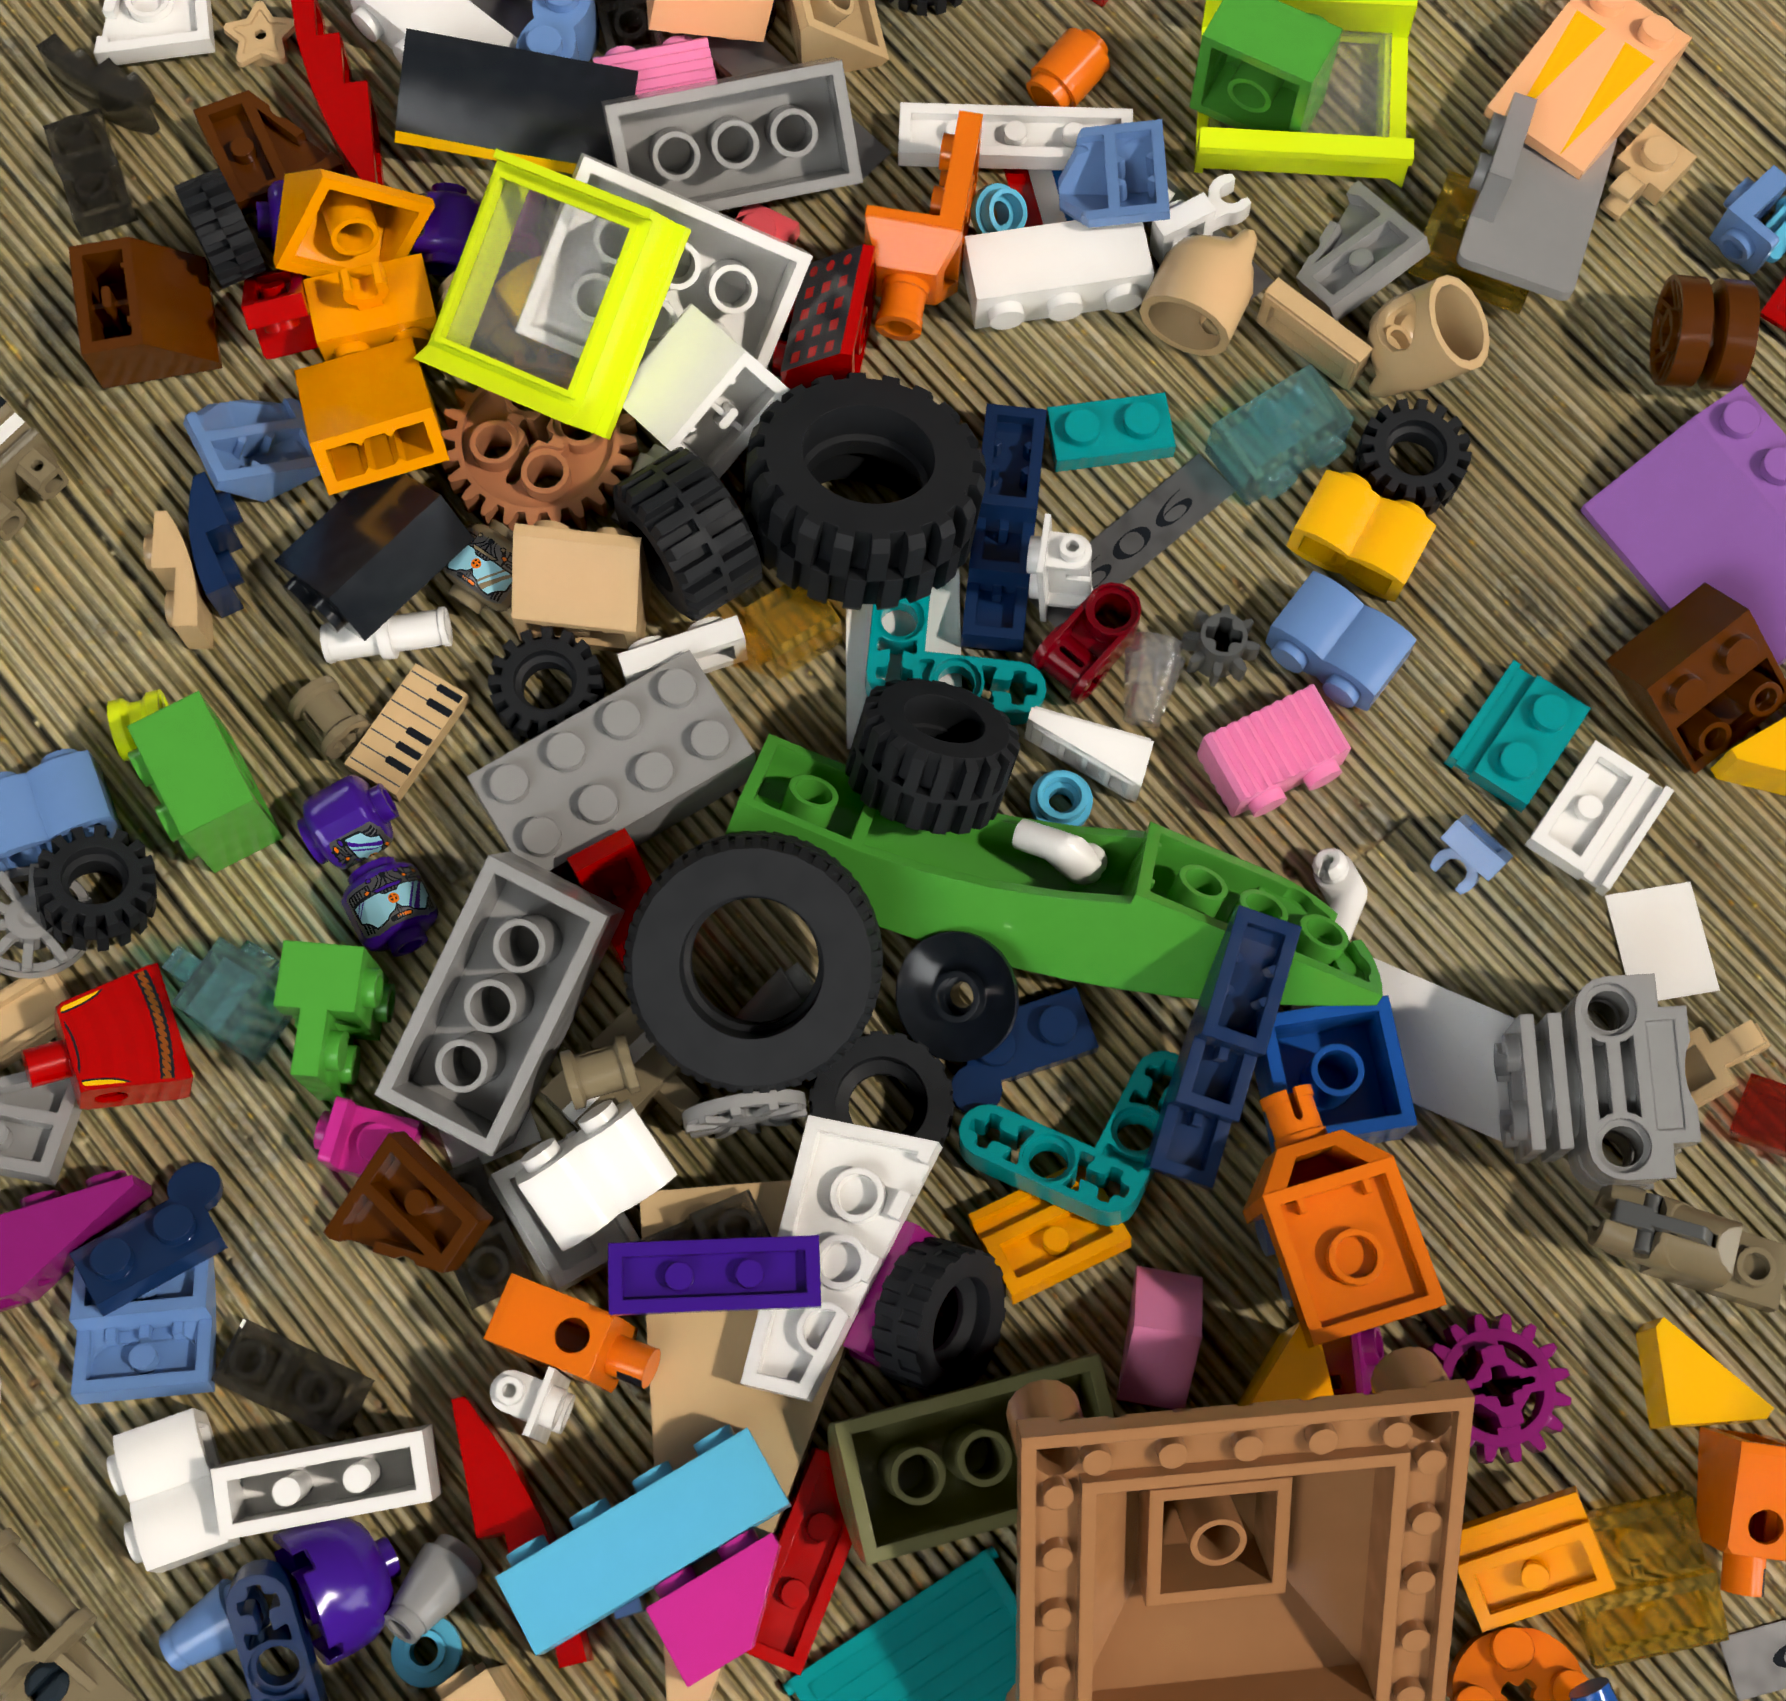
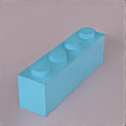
[495,1424,792,1656]

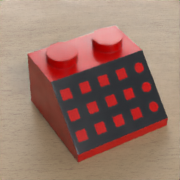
[772,244,875,390]

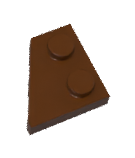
[193,90,346,215]
[323,1131,493,1273]

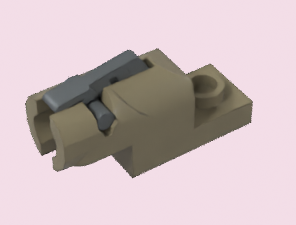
[1587,1185,1786,1313]

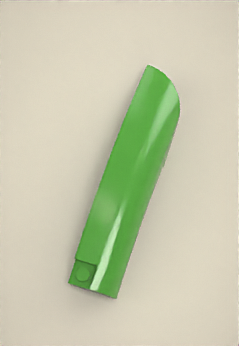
[725,733,1383,1006]

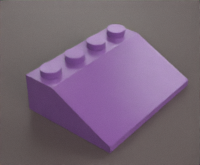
[1580,384,1786,666]

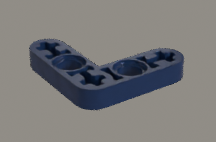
[225,1559,329,1701]

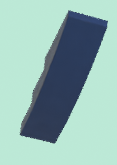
[960,403,1047,653]
[1143,905,1302,1189]

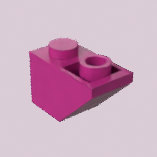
[645,1528,781,1688]

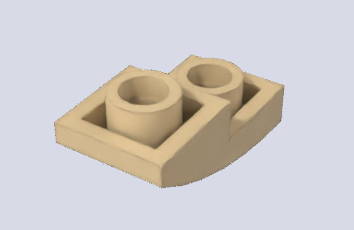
[143,511,213,649]

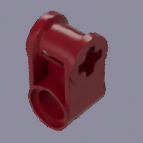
[1029,582,1141,705]

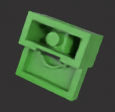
[273,940,396,1101]

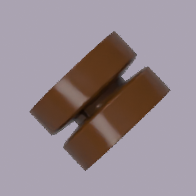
[1650,274,1760,392]

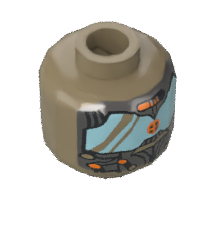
[443,519,513,615]

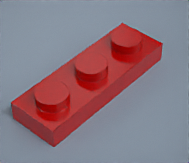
[746,1447,852,1676]

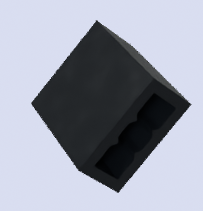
[274,474,474,641]

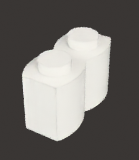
[515,1099,678,1251]
[107,1408,241,1573]

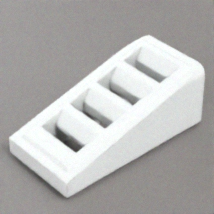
[1024,706,1154,802]

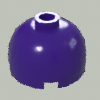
[273,1517,401,1665]

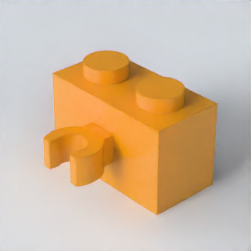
[303,253,439,361]

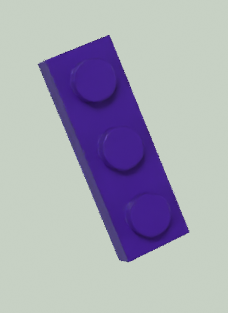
[608,1235,821,1316]

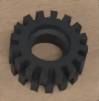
[174,168,267,289]
[1353,398,1472,516]
[488,627,606,743]
[33,825,157,952]

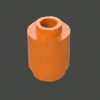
[1026,28,1110,107]

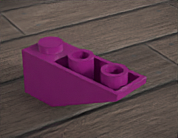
[0,1170,153,1312]

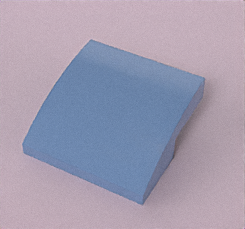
[69,1256,216,1405]

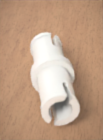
[320,606,453,664]

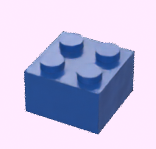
[1254,995,1418,1153]

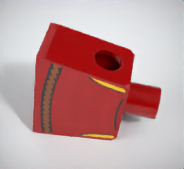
[21,963,193,1110]

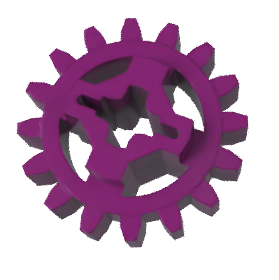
[1427,1313,1572,1464]

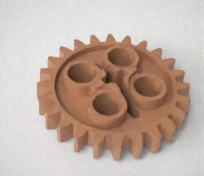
[442,348,639,531]

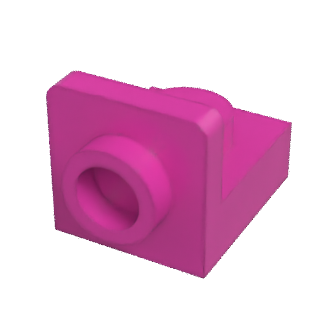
[313,1096,425,1177]

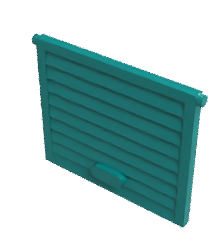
[782,1545,1017,1701]

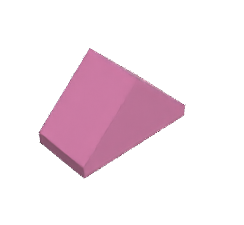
[1116,1266,1203,1410]

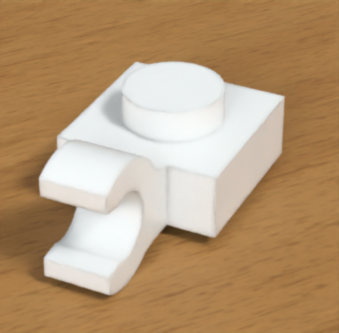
[1149,174,1251,265]

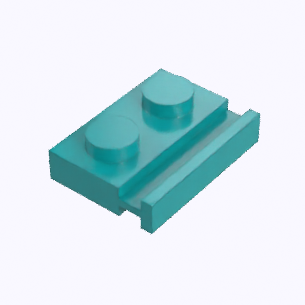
[1444,660,1591,813]

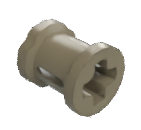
[287,675,371,760]
[559,1033,641,1110]

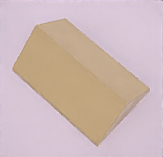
[783,0,889,73]

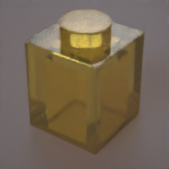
[744,584,842,679]

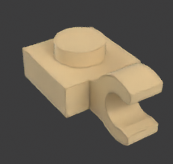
[1599,122,1697,221]
[1685,1020,1772,1108]

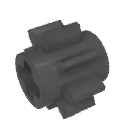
[1180,605,1261,687]

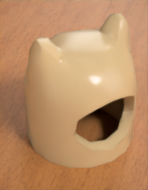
[1139,229,1257,356]
[1367,275,1490,398]

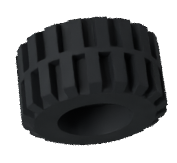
[613,447,763,622]
[845,678,1021,835]

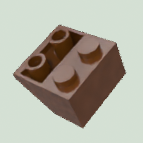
[68,237,223,389]
[1605,582,1786,774]

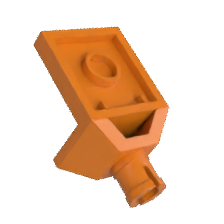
[865,110,983,341]
[1243,1084,1447,1348]

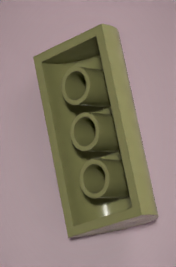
[827,1353,1115,1566]

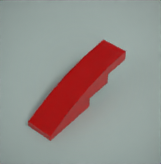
[291,0,384,185]
[451,1396,594,1668]

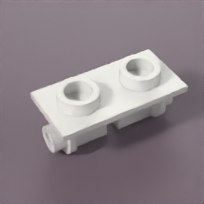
[1026,514,1093,622]
[490,1366,575,1444]

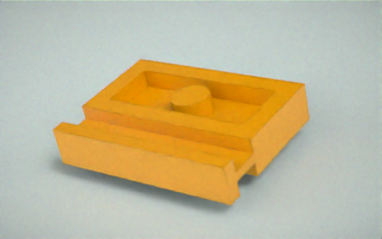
[968,1166,1132,1305]
[1458,1485,1616,1633]

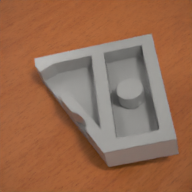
[1296,180,1431,321]
[0,1071,82,1186]

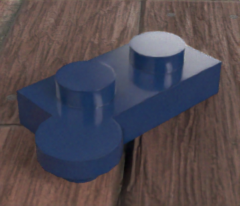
[952,987,1099,1114]
[69,1162,228,1317]

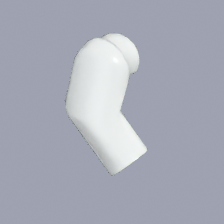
[1012,818,1108,885]
[1312,848,1368,941]

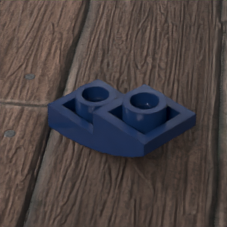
[188,471,245,618]

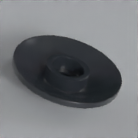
[896,931,1019,1062]

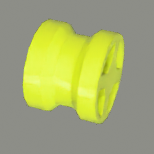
[107,689,169,762]

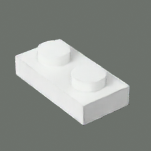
[617,615,748,685]

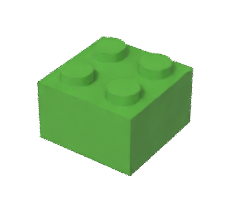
[1189,0,1343,132]
[127,691,284,873]

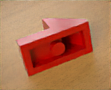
[241,269,318,359]

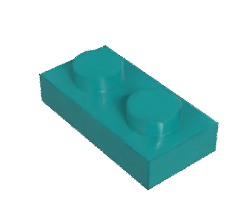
[1046,392,1176,472]

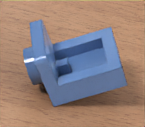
[1709,165,1786,274]

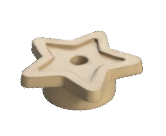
[224,1,295,67]

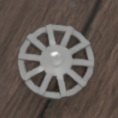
[0,863,93,979]
[682,1089,807,1139]

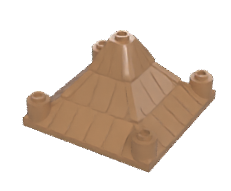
[1005,1347,1475,1701]

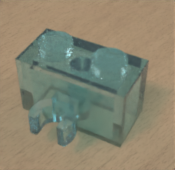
[1205,364,1355,506]
[162,937,293,1066]

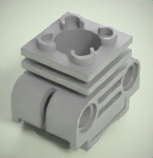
[1494,973,1702,1191]

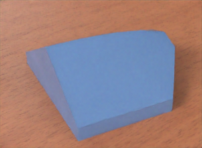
[1058,119,1170,228]
[183,398,321,502]

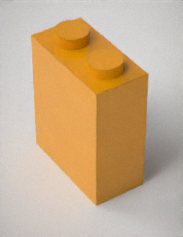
[294,336,450,496]

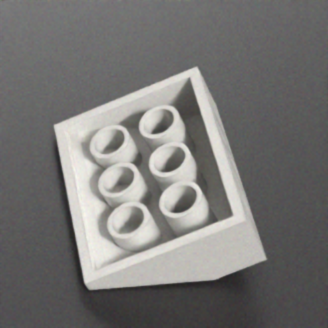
[516,152,813,369]

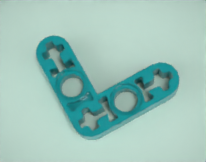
[865,595,1047,725]
[959,1051,1179,1226]

